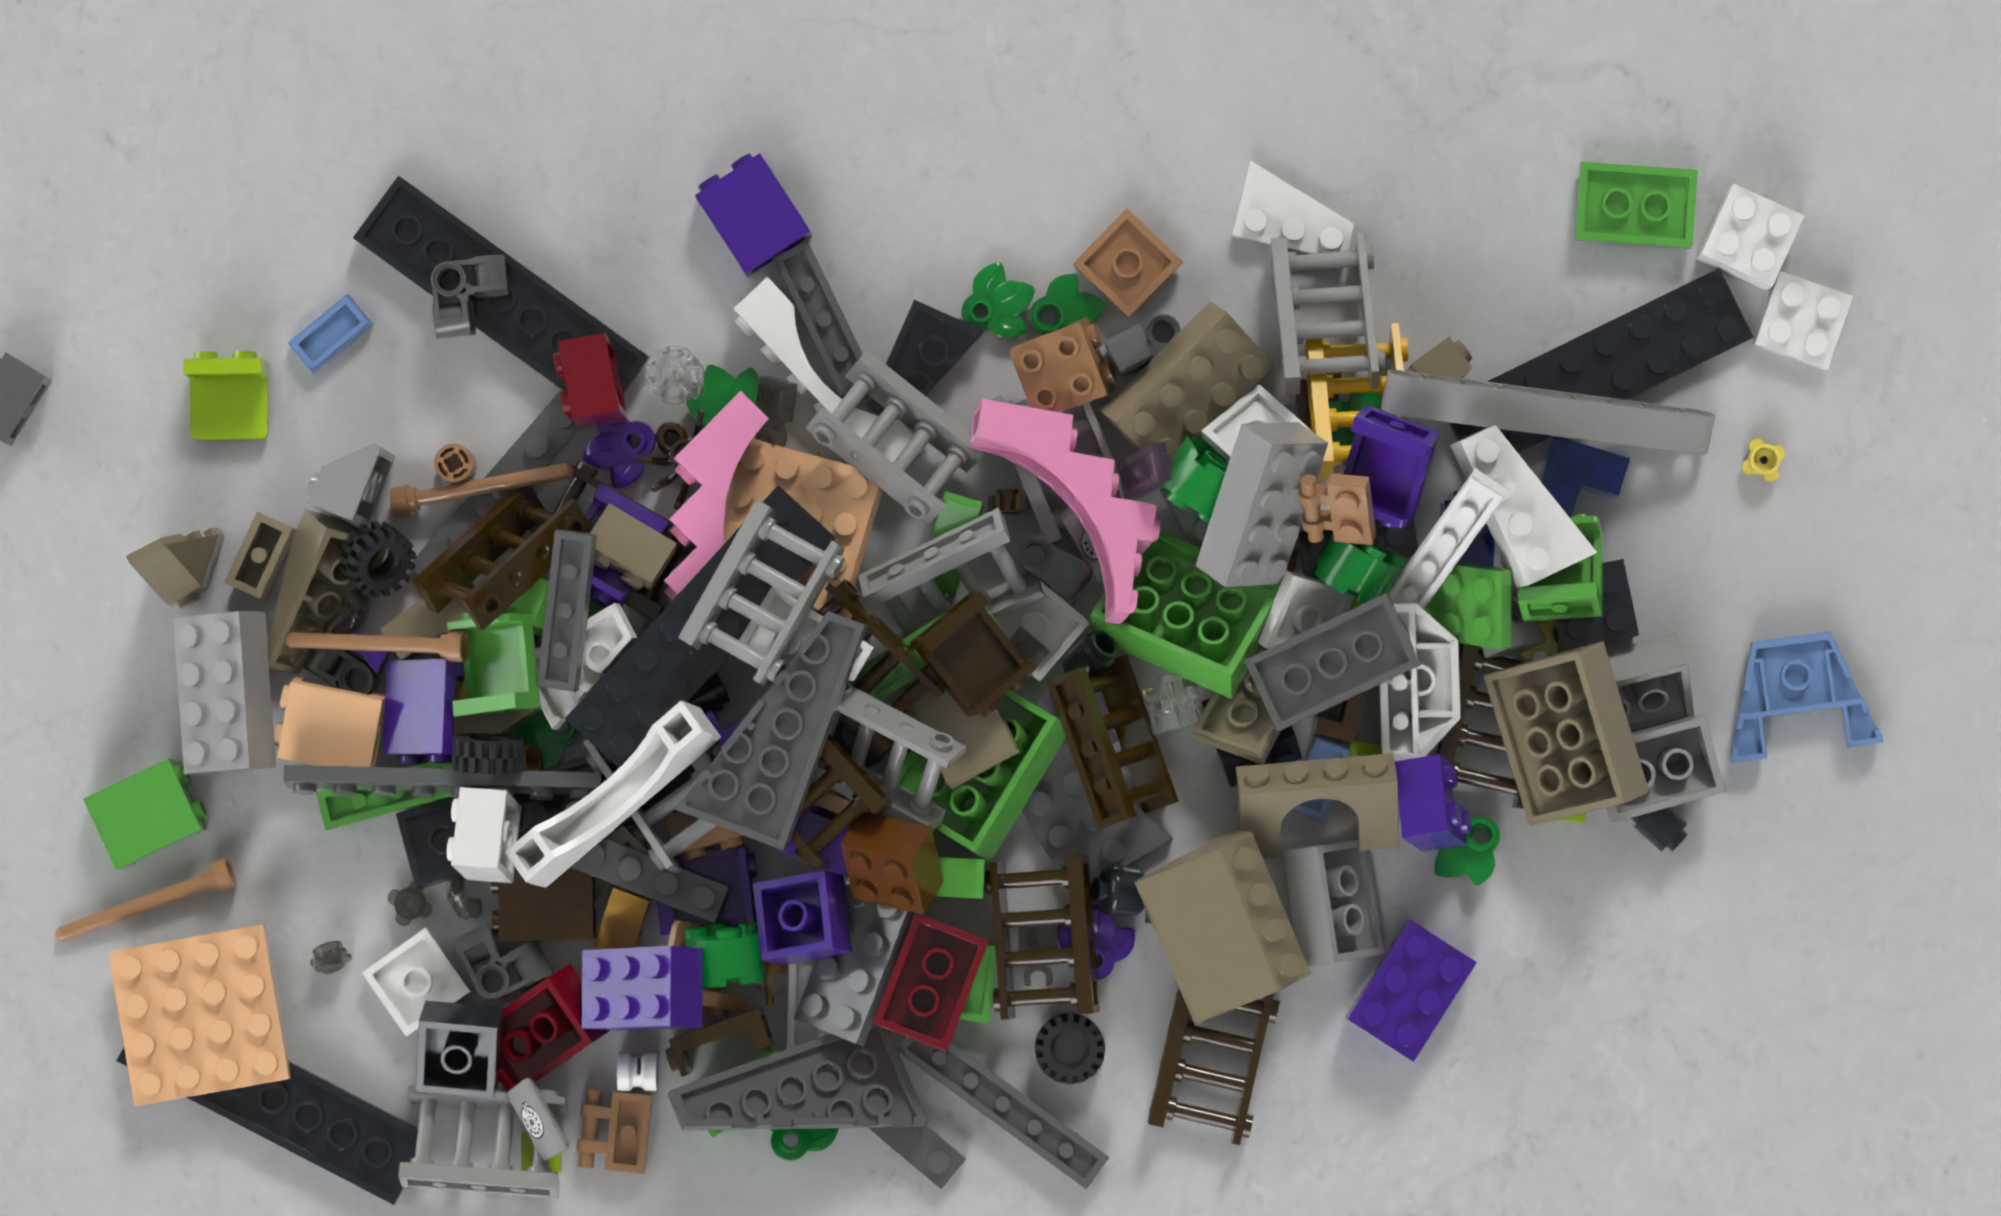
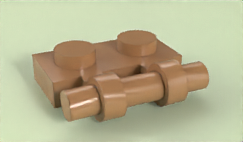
[1298,473,1376,545]
[576,1088,653,1174]

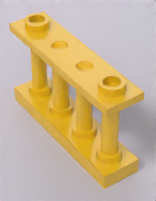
[1304,323,1409,482]

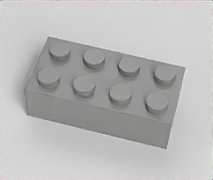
[1195,422,1328,587]
[174,611,276,774]

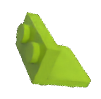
[183,351,269,441]

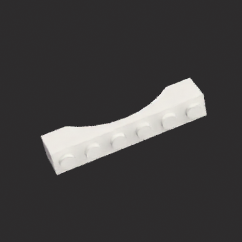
[733,277,927,466]
[505,700,722,888]

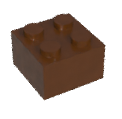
[841,812,943,914]

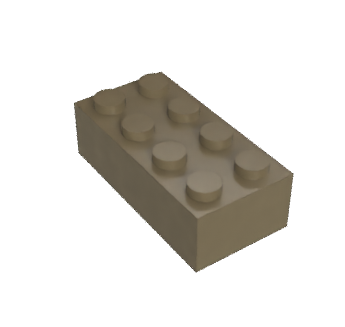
[1100,302,1274,472]

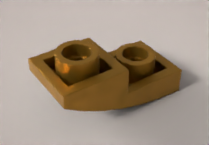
[594,885,652,949]

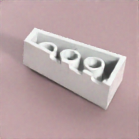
[1450,425,1597,588]

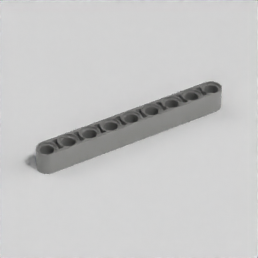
[1381,370,1715,455]

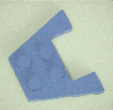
[1730,631,1883,763]

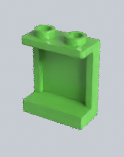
[1518,514,1603,621]
[447,607,540,717]
[83,759,208,870]

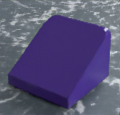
[351,632,391,675]

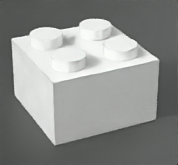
[1696,183,1805,291]
[447,787,522,883]

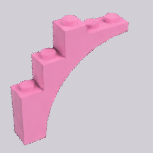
[663,391,769,600]
[969,399,1161,624]

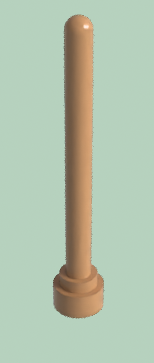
[390,463,574,518]
[285,630,470,662]
[55,857,237,941]

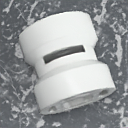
[617,1052,659,1091]

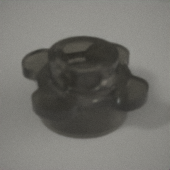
[387,881,433,926]
[310,941,352,974]

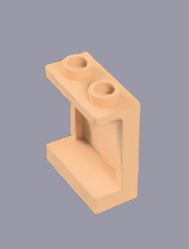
[274,676,386,767]

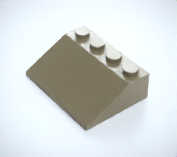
[1483,641,1649,825]
[1134,830,1311,1023]

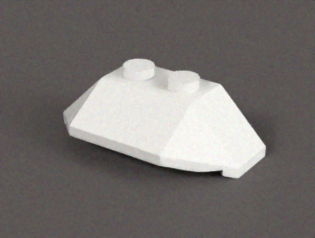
[1380,603,1461,761]

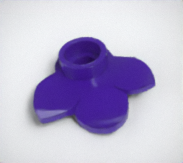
[583,419,656,489]
[1057,904,1135,980]

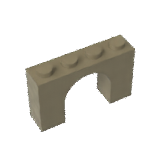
[379,582,542,736]
[1236,753,1399,859]

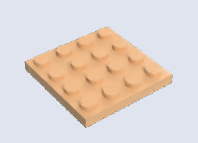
[723,439,883,617]
[108,924,291,1107]

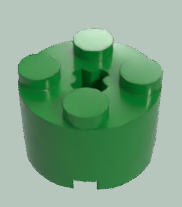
[1157,437,1228,525]
[1312,534,1407,604]
[684,921,766,988]

